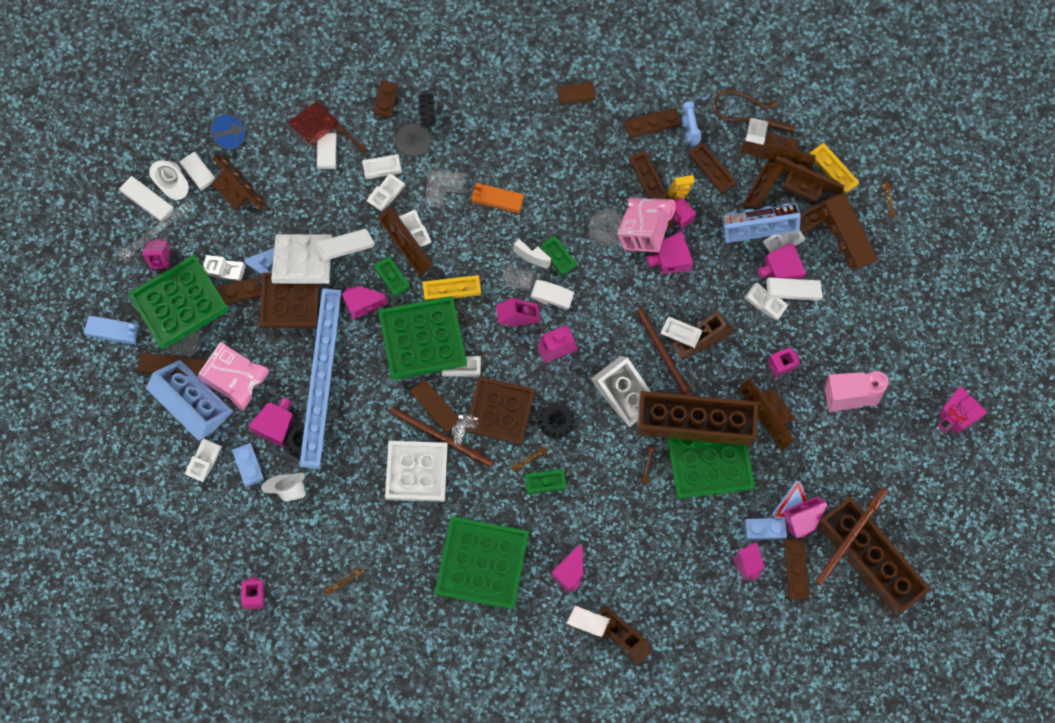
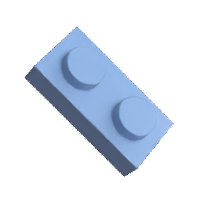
[232,443,264,487]
[745,518,787,540]

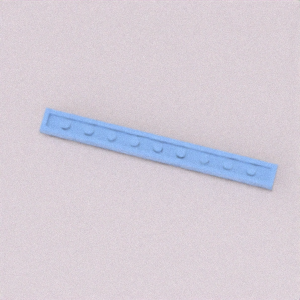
[300,288,341,469]

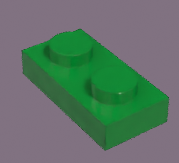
[540,236,577,276]
[374,256,410,297]
[525,469,567,495]

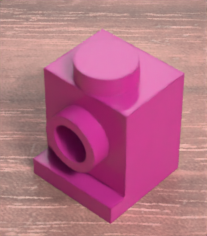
[671,197,696,231]
[768,347,800,378]
[242,577,265,609]

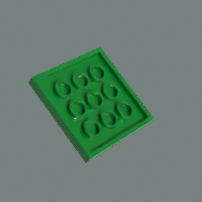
[128,255,229,350]
[378,296,467,381]
[666,438,755,500]
[435,516,529,610]

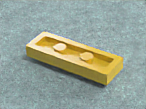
[809,143,859,194]
[667,175,695,200]
[423,275,481,301]

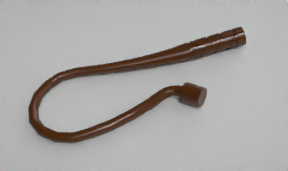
[712,89,796,133]

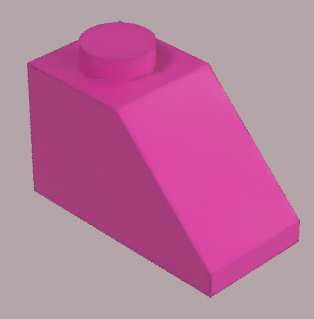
[143,239,171,269]
[342,286,387,320]
[496,298,541,326]
[783,496,827,538]
[733,543,765,581]
[551,544,583,593]

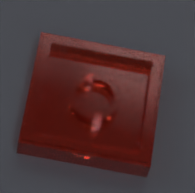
[288,101,339,145]

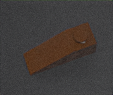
[672,311,735,360]
[598,606,652,666]

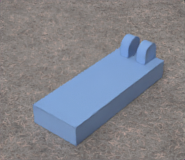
[84,316,141,345]

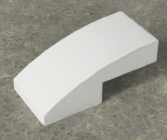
[366,173,405,212]
[399,210,431,247]
[763,231,806,253]
[514,239,551,268]
[203,255,246,282]
[530,280,574,310]
[744,283,788,320]
[185,439,222,482]

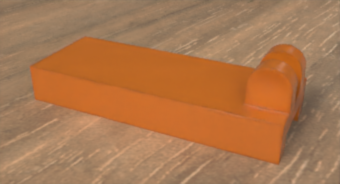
[471,183,524,214]

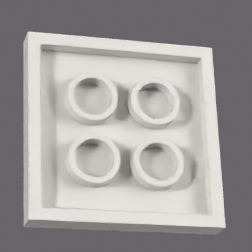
[271,234,332,284]
[385,441,448,502]

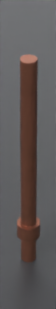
[636,308,693,396]
[390,406,495,468]
[815,487,888,586]

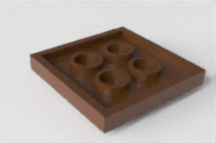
[259,273,319,328]
[465,376,535,445]

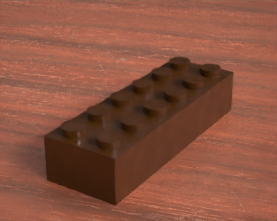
[636,391,758,446]
[817,496,931,618]

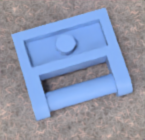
[681,102,701,149]

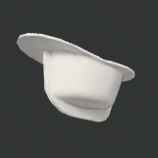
[149,160,189,200]
[261,473,306,501]

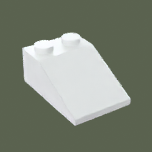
[591,356,651,427]

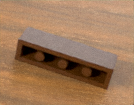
[820,193,878,273]

